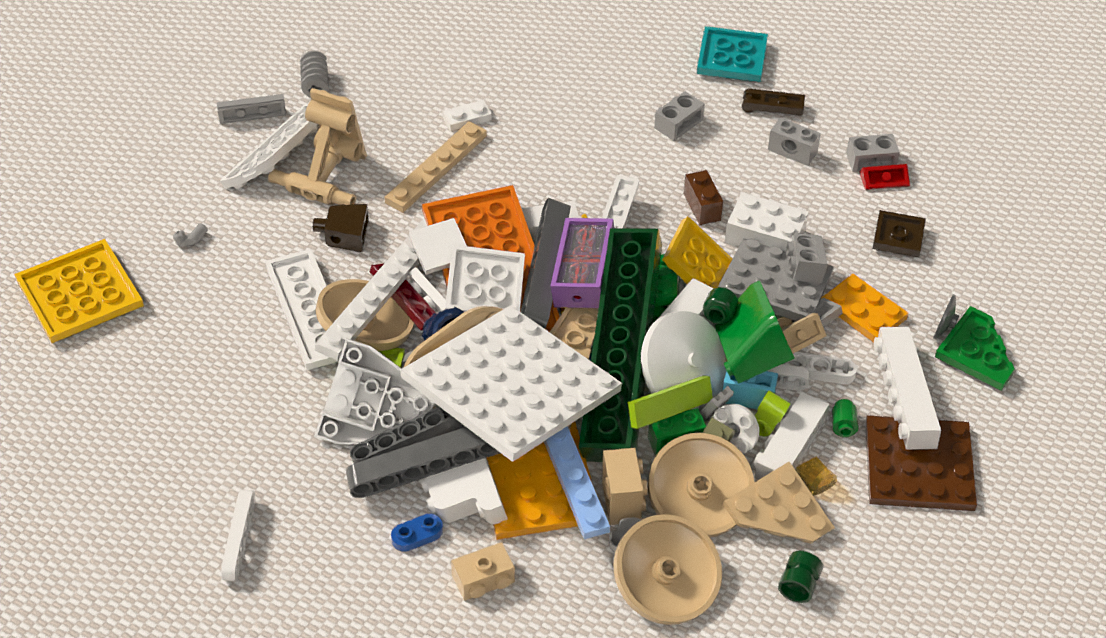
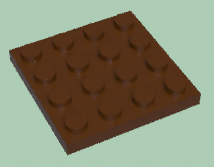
[865,415,977,511]

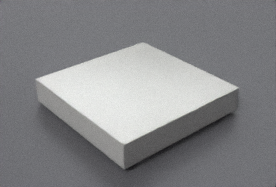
[409,218,467,275]

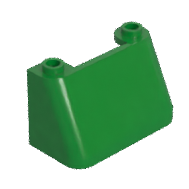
[715,280,795,384]

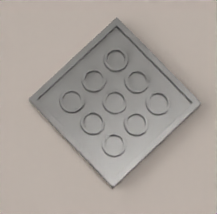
[718,238,834,321]

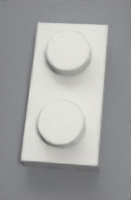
[442,100,492,131]

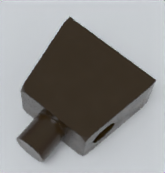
[312,204,369,252]

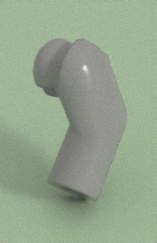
[173,223,208,247]

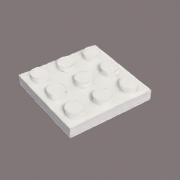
[445,245,525,312]

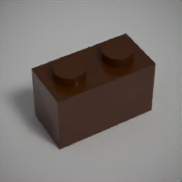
[683,170,723,226]

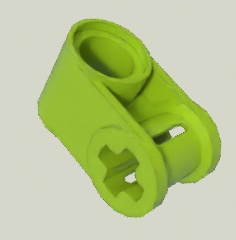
[755,390,791,437]

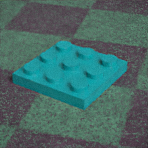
[696,26,768,82]

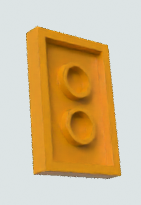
[821,274,908,343]

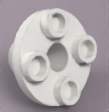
[712,404,759,454]

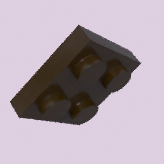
[872,210,926,258]

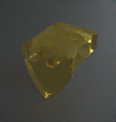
[795,456,837,496]

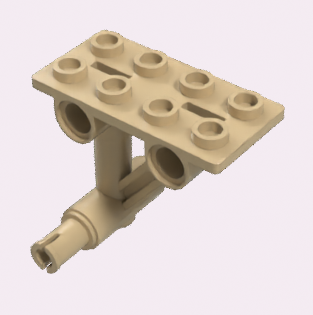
[268,88,367,205]

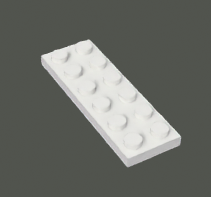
[265,249,340,371]

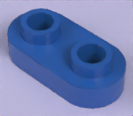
[391,514,443,552]

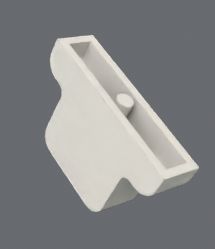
[420,458,508,524]

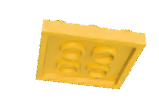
[662,216,733,288]

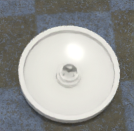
[641,311,726,411]

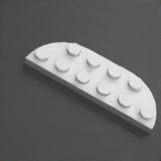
[220,103,318,189]

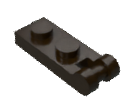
[742,88,805,116]

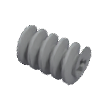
[300,50,329,98]

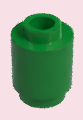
[832,399,859,437]

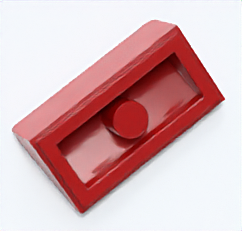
[860,164,910,190]

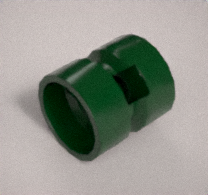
[778,550,824,603]

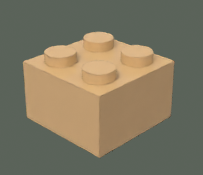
[602,448,647,525]

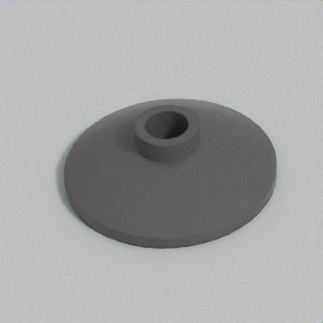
[933,294,960,340]

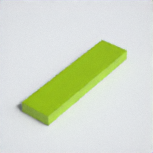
[628,375,713,429]

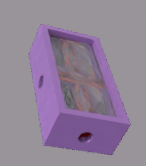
[551,218,614,308]

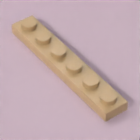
[384,121,487,213]

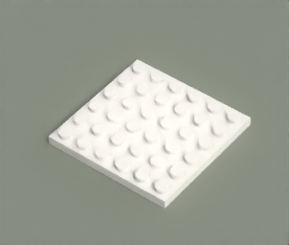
[400,305,622,462]

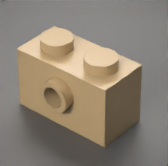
[451,542,515,601]

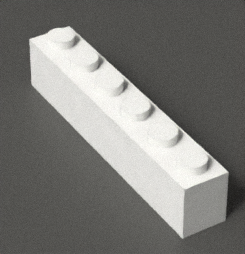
[874,327,941,450]

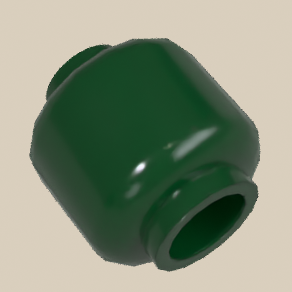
[703,287,738,324]

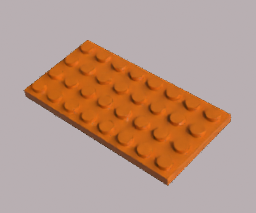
[422,185,560,332]

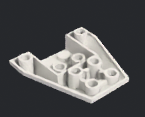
[314,338,434,445]

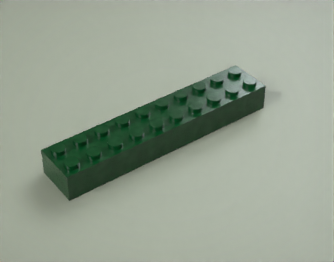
[579,228,662,462]

